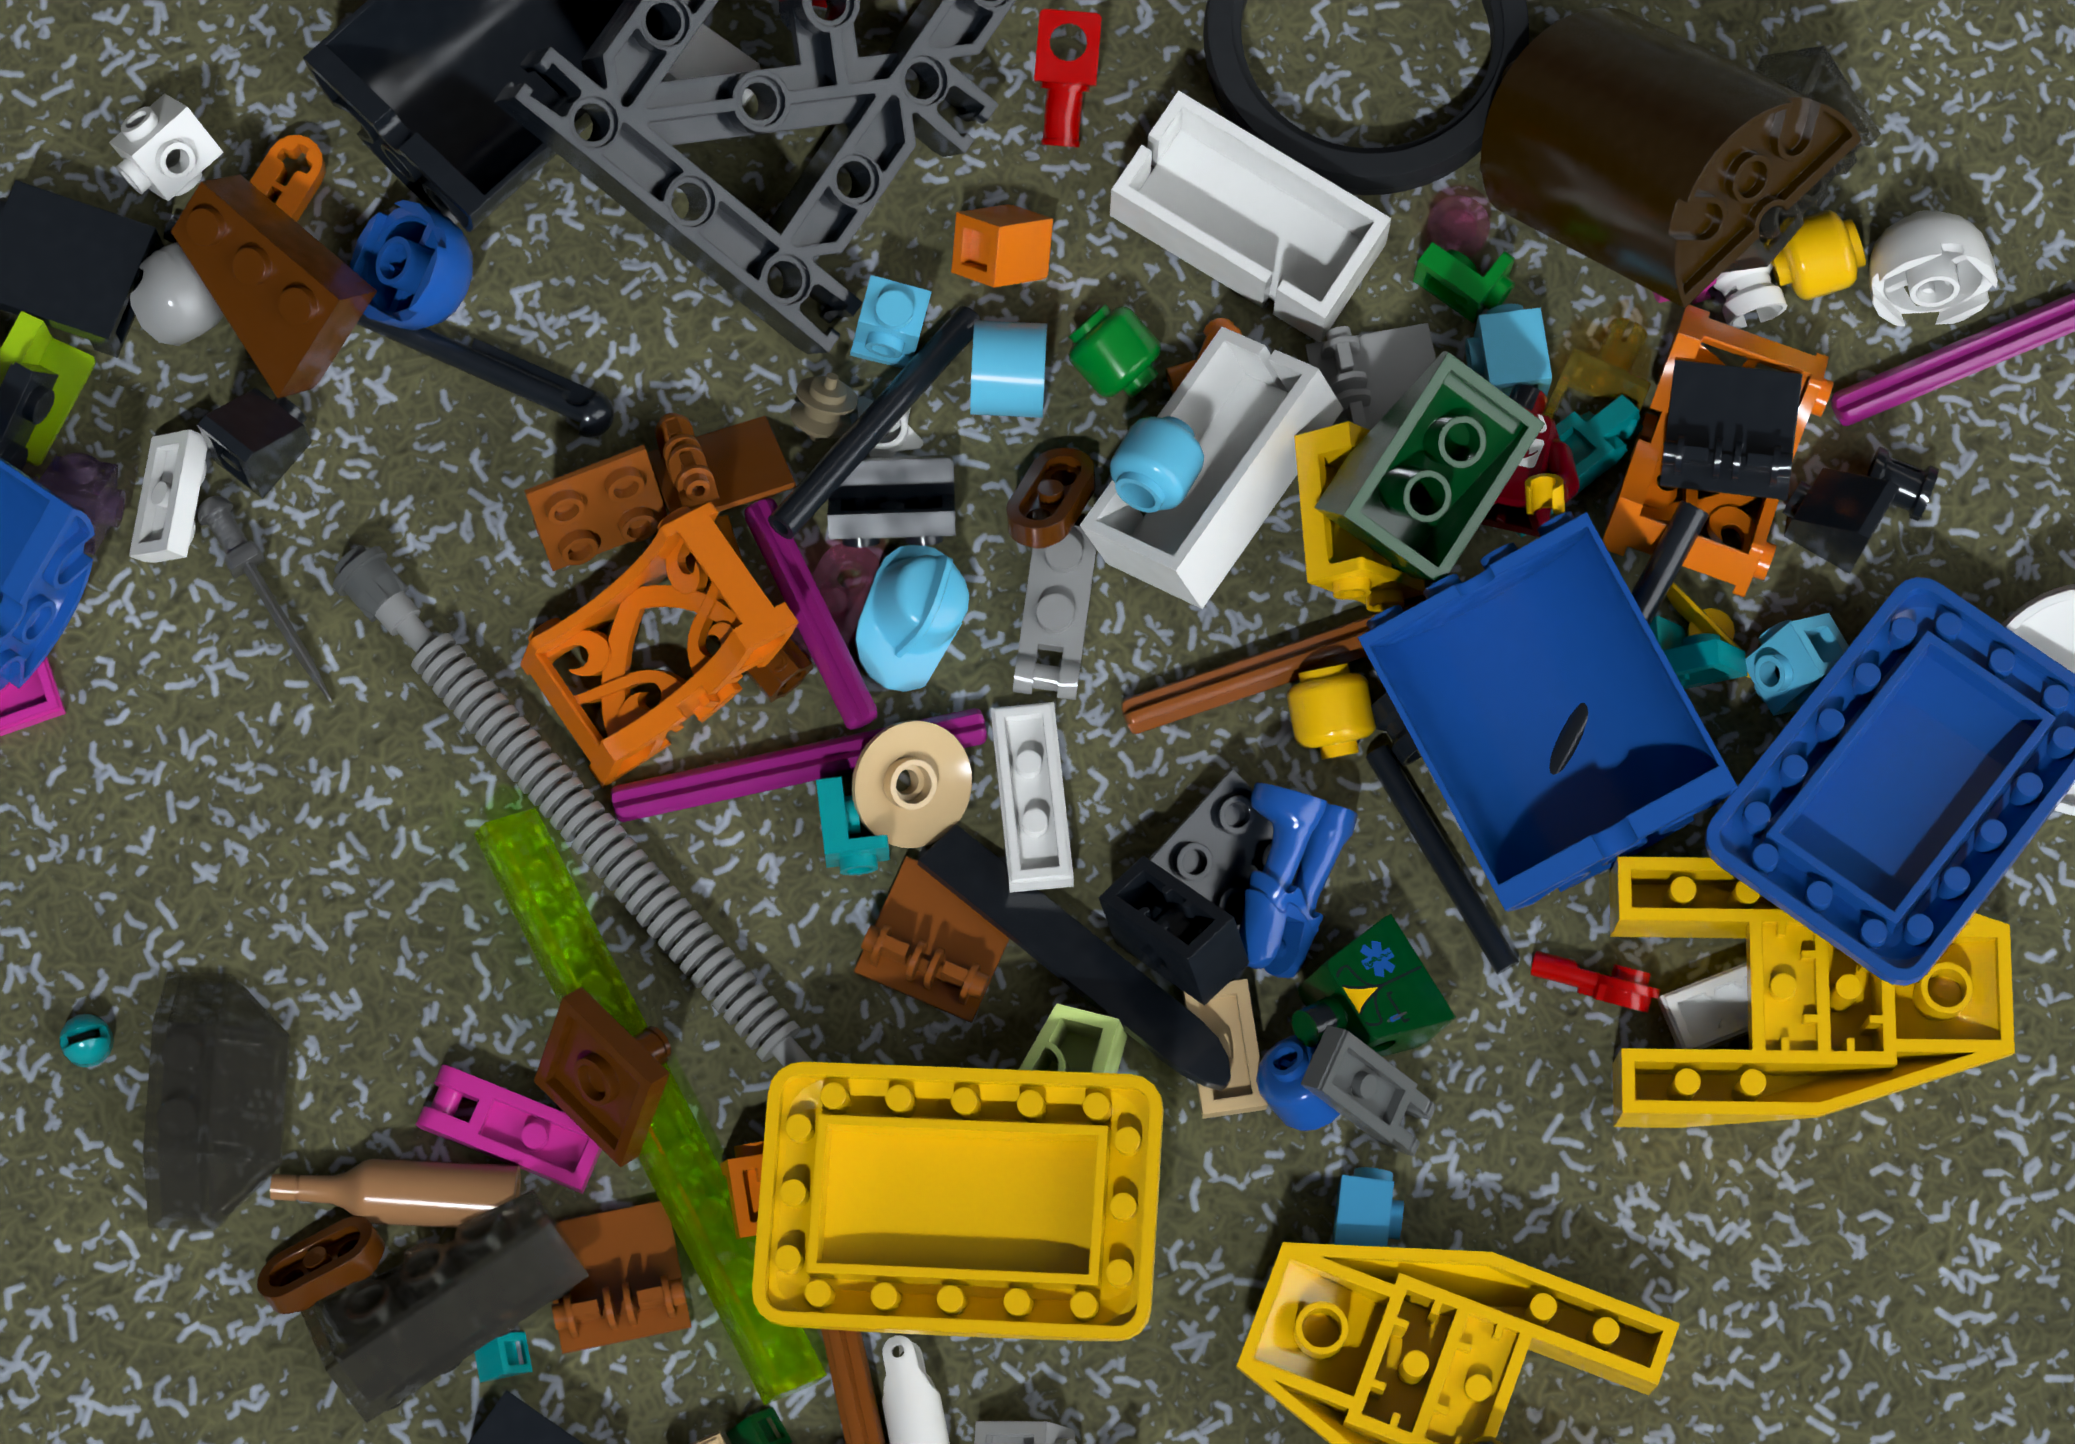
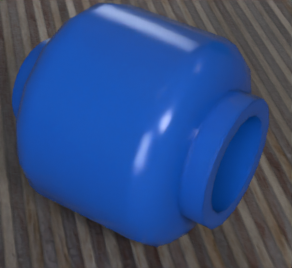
[1256,1035,1340,1131]

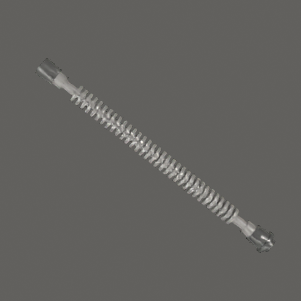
[332,545,822,1067]

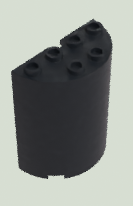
[303,0,663,232]

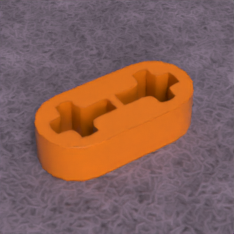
[250,135,326,222]

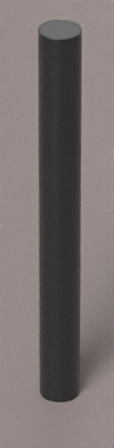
[1366,744,1519,975]

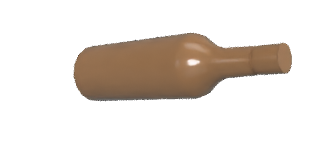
[270,1159,521,1231]

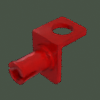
[1034,9,1102,148]

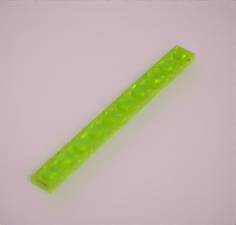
[473,807,827,1405]

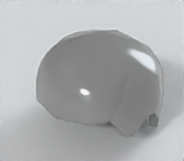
[130,242,224,346]

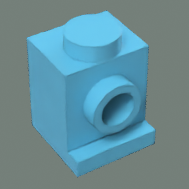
[850,275,932,368]

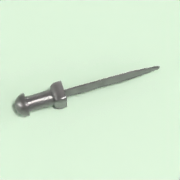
[198,496,333,704]

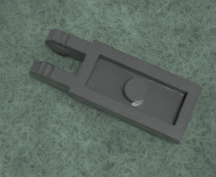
[1301,1025,1436,1156]

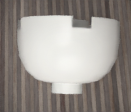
[1869,210,1998,326]

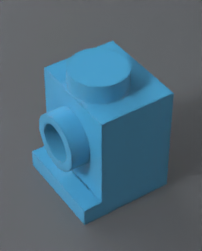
[1332,1167,1404,1248]

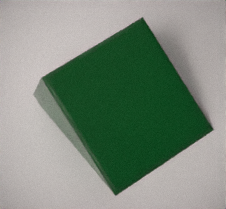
[726,1407,792,1444]

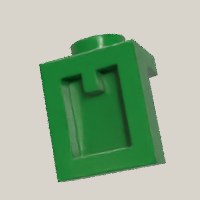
[1413,242,1515,323]

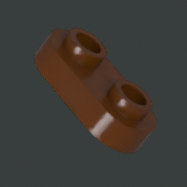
[1006,448,1096,549]
[257,1216,385,1314]

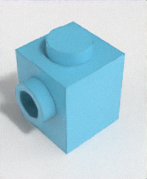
[1465,304,1552,397]

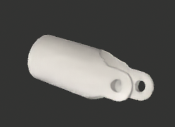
[882,1335,950,1444]

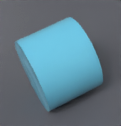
[970,320,1047,418]

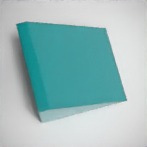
[473,1332,533,1383]

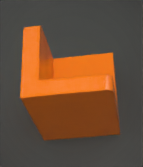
[951,205,1053,288]

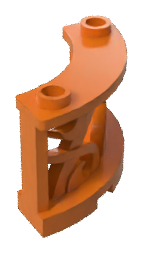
[1602,305,1834,597]
[520,502,799,788]

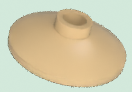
[852,720,972,848]

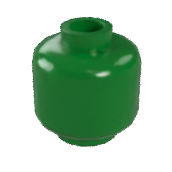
[1068,304,1161,398]

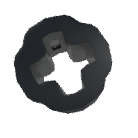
[1866,447,1939,521]

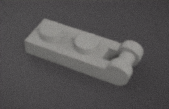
[1013,526,1097,700]

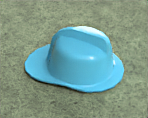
[855,545,969,692]

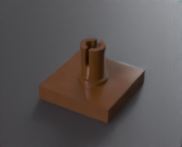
[534,987,671,1167]

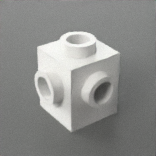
[109,93,224,201]

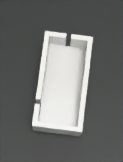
[1110,90,1391,342]
[1080,327,1343,609]

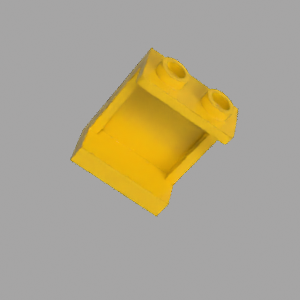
[1294,421,1425,612]

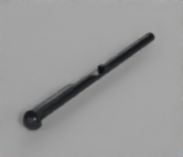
[163,217,614,438]

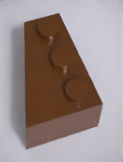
[171,174,377,399]

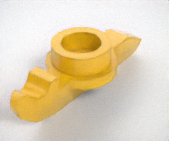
[1667,582,1751,678]

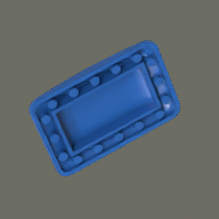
[1705,577,2075,986]

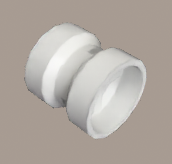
[1713,246,1787,329]

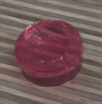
[1426,195,1490,258]

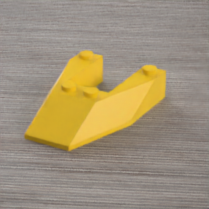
[1609,857,2015,1128]
[1236,1242,1680,1444]

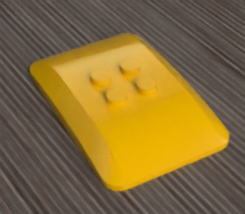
[752,1062,1164,1341]

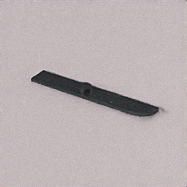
[917,824,1231,1091]

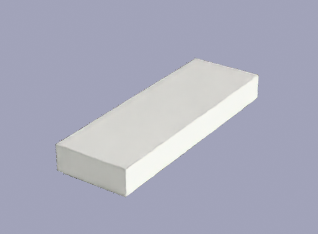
[991,702,1074,893]

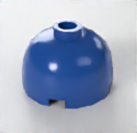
[350,200,473,330]

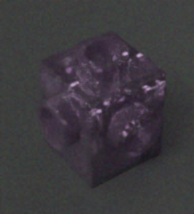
[34,453,126,555]

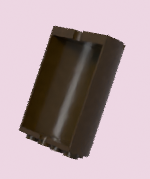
[1480,7,1862,308]

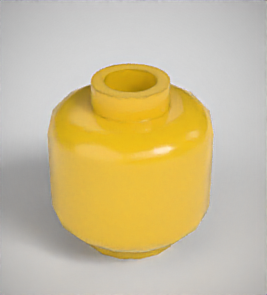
[1768,210,1866,300]
[1287,663,1376,760]

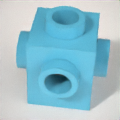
[1745,613,1849,716]

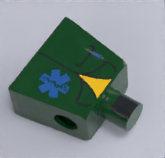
[1292,914,1456,1057]

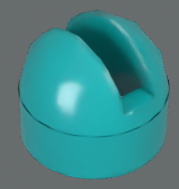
[59,1014,113,1067]

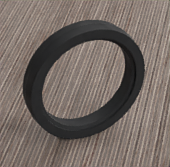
[1203,0,1530,195]

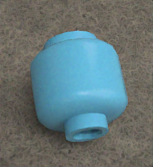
[1110,416,1204,513]

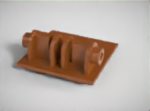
[647,413,796,513]
[524,444,667,571]
[854,856,1009,1023]
[539,1200,692,1354]

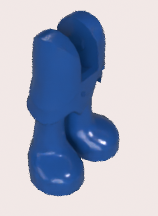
[1239,783,1358,979]

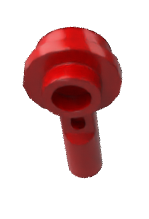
[1531,950,1661,1013]

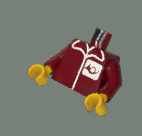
[1481,384,1580,537]

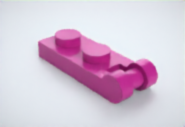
[415,1065,602,1194]

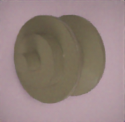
[790,373,858,442]

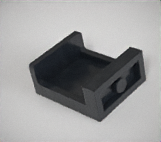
[0,180,164,358]

